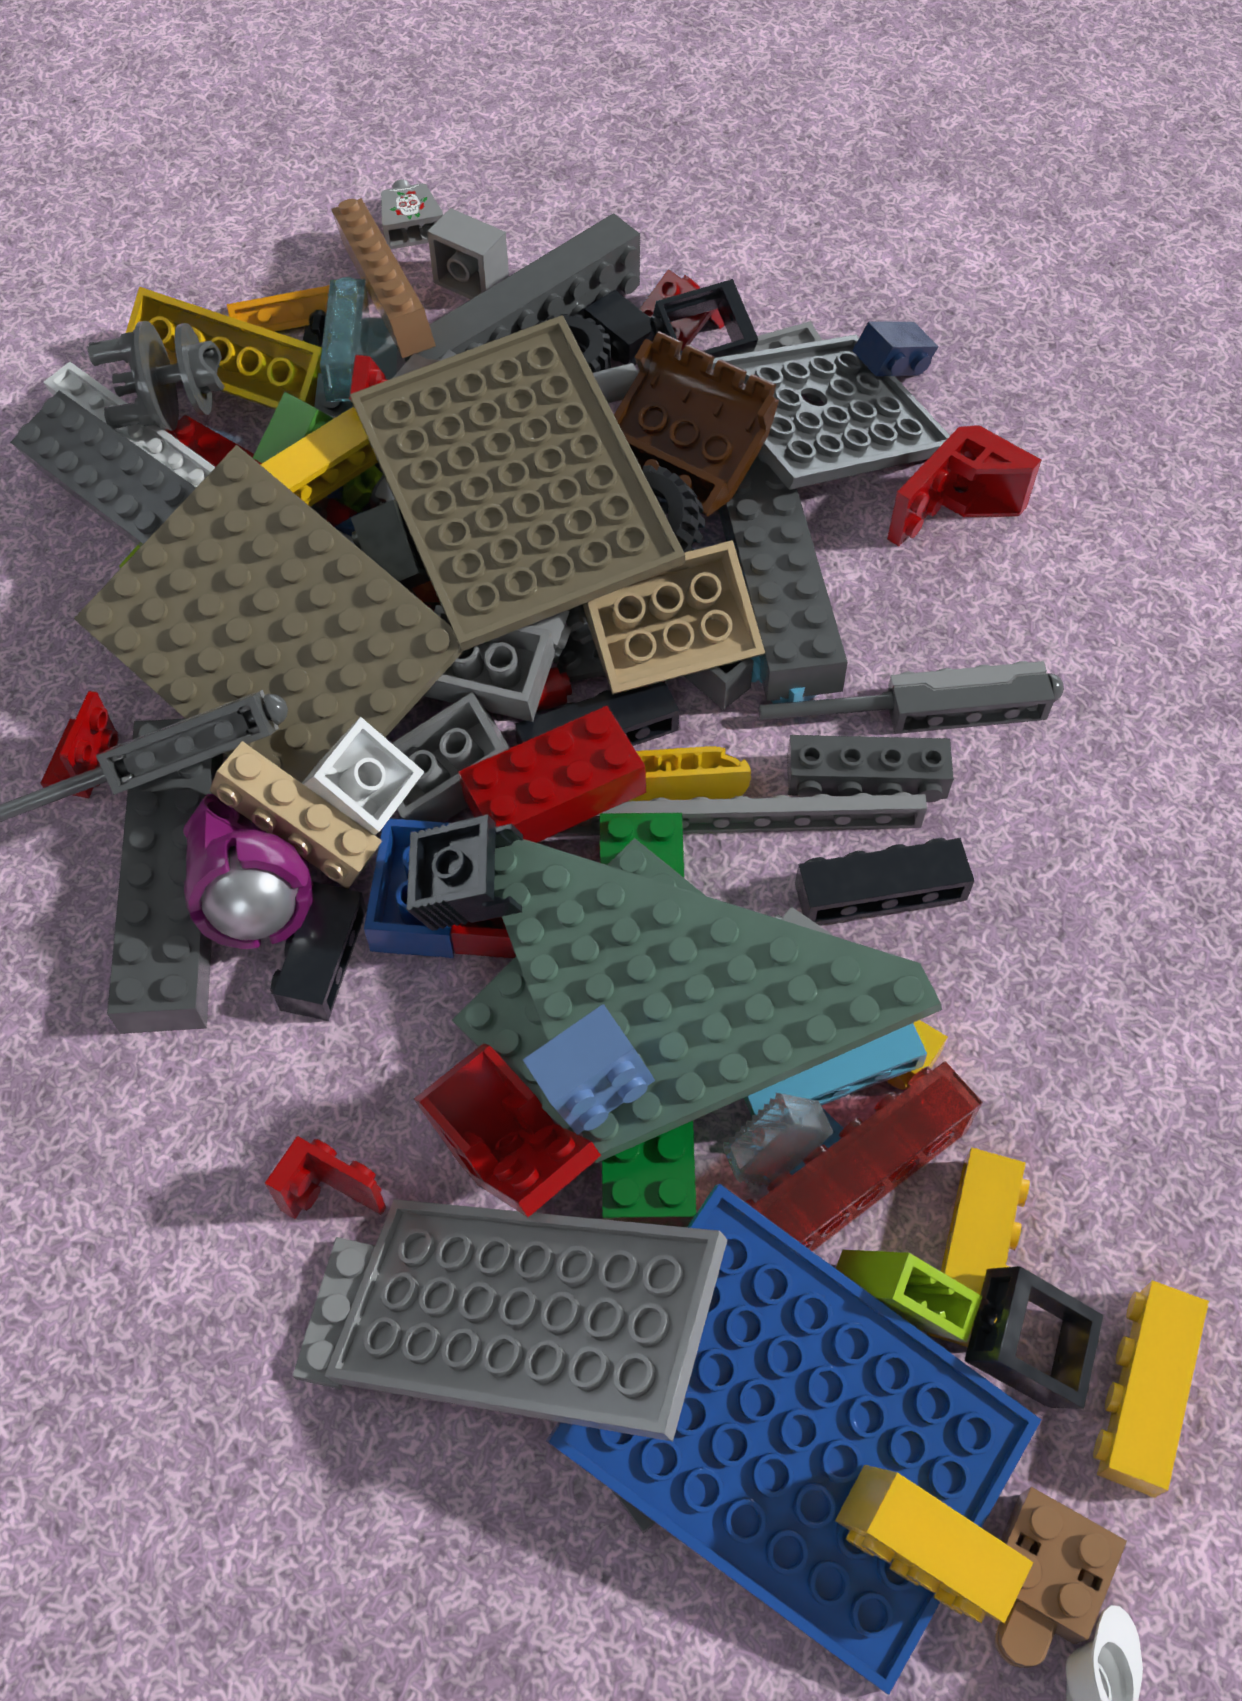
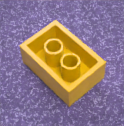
[835,1465,1034,1623]

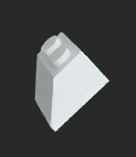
[302,717,424,835]

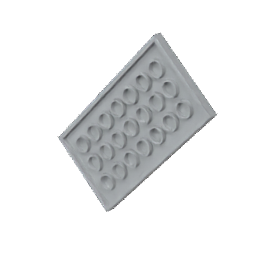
[324,1199,727,1442]

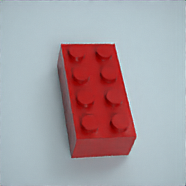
[458,706,646,843]

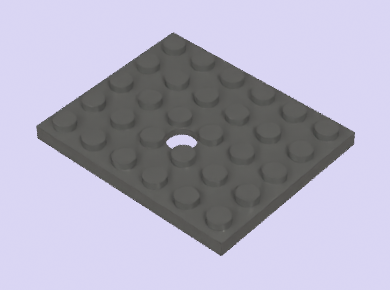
[712,335,950,490]

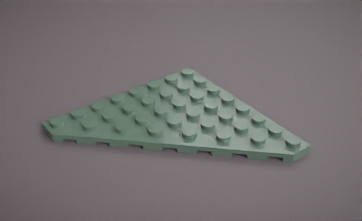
[494,839,942,1163]

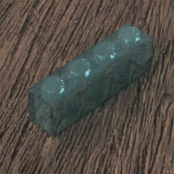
[320,277,370,402]

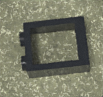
[650,279,758,358]
[964,1266,1103,1409]

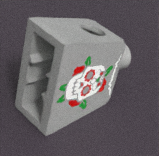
[381,179,443,250]

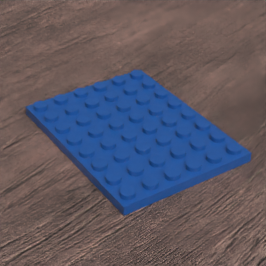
[546,1183,1041,1695]

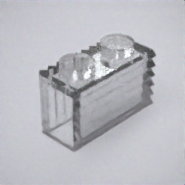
[723,1093,833,1188]

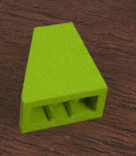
[836,1249,983,1343]

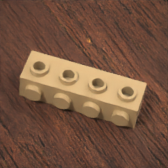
[210,741,382,889]

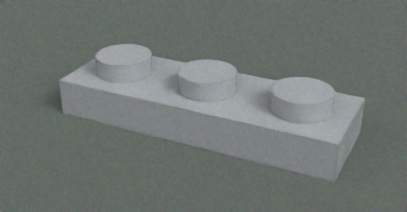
[293,1237,375,1390]

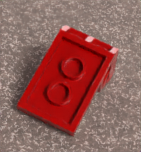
[887,425,1042,546]
[414,1043,601,1217]

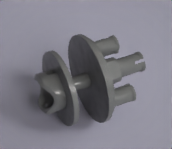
[88,321,225,432]

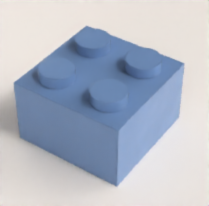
[523,1004,655,1135]

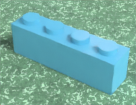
[744,1023,927,1130]

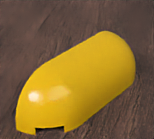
[629,746,751,801]

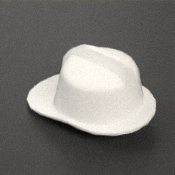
[1066,1605,1143,1701]

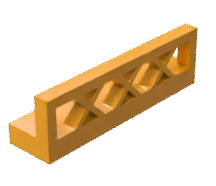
[226,279,367,332]

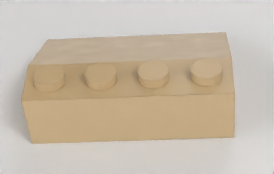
[583,540,765,695]

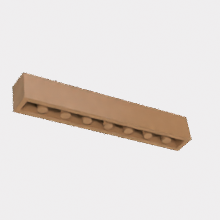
[331,198,436,359]

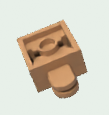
[995,1487,1127,1668]

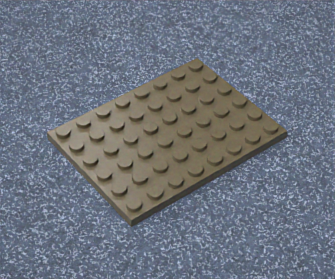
[350,315,686,651]
[74,445,463,783]

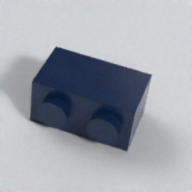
[852,321,939,376]

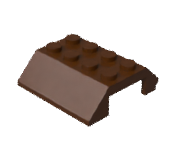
[614,331,779,517]

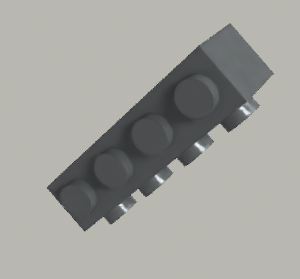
[787,735,954,802]

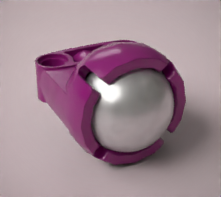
[183,794,313,949]

